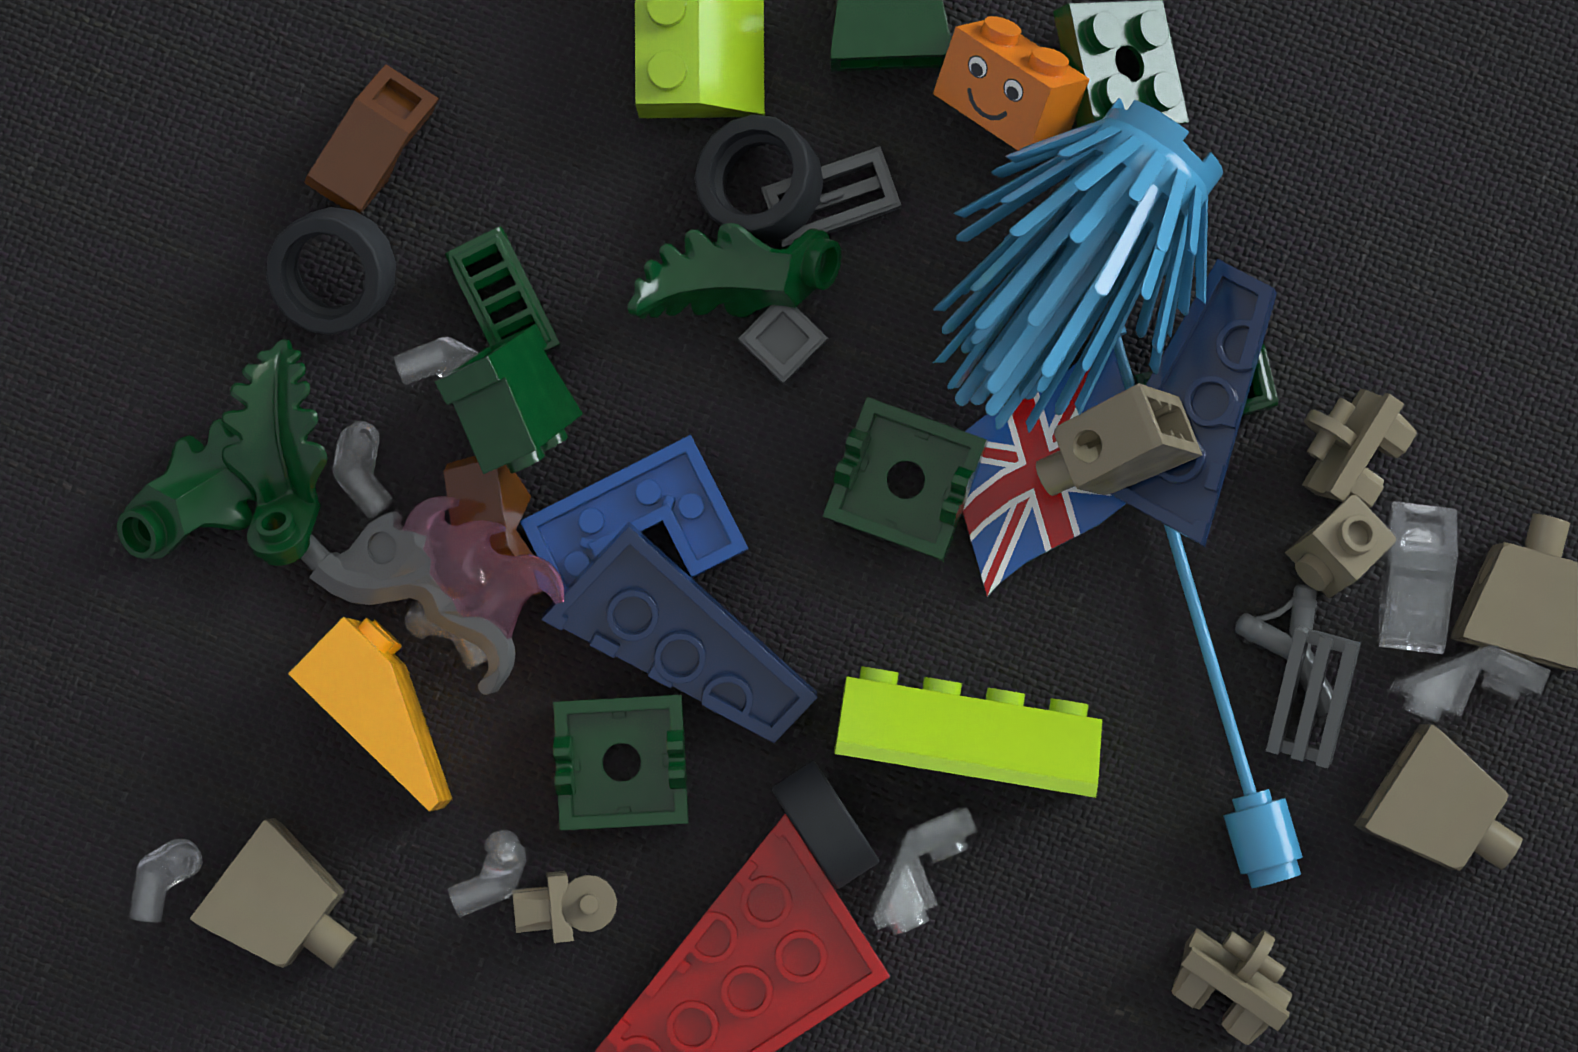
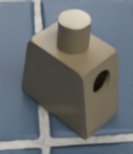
[1036,384,1202,496]
[1450,514,1578,671]
[1354,724,1523,871]
[190,818,357,968]

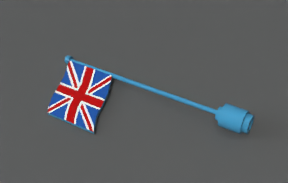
[962,325,1303,888]

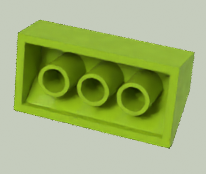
[635,0,765,118]
[833,667,1102,798]

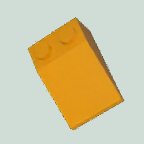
[288,617,452,812]

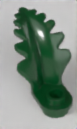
[627,223,841,319]
[221,339,327,566]
[117,406,308,559]

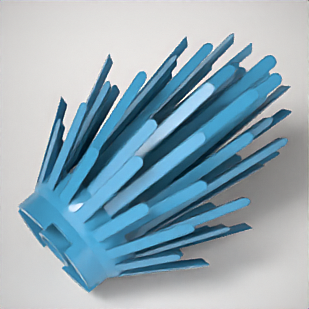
[933,98,1223,433]

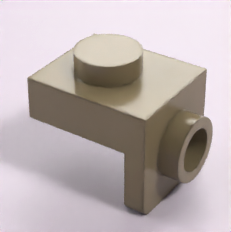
[1285,495,1396,599]

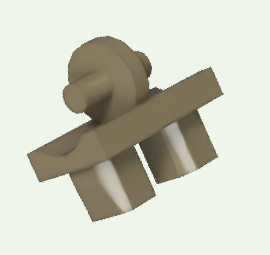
[1302,389,1417,508]
[512,871,617,943]
[1172,928,1292,1045]

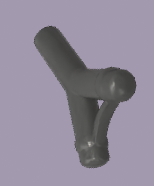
[1235,584,1333,717]

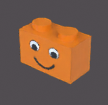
[933,16,1090,151]

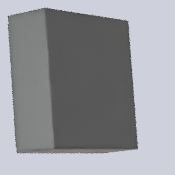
[738,305,828,385]

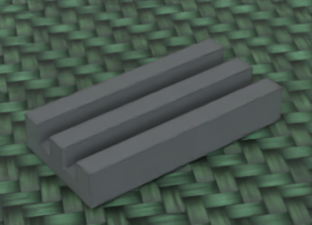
[761,146,901,249]
[1266,626,1361,769]

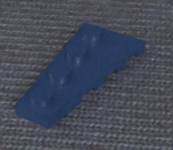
[1110,259,1277,547]
[541,522,818,743]

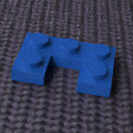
[520,435,749,597]

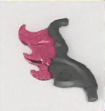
[300,496,564,695]

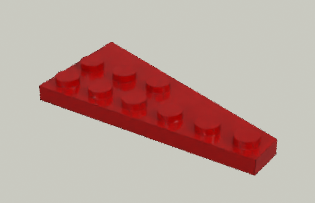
[595,813,890,1052]

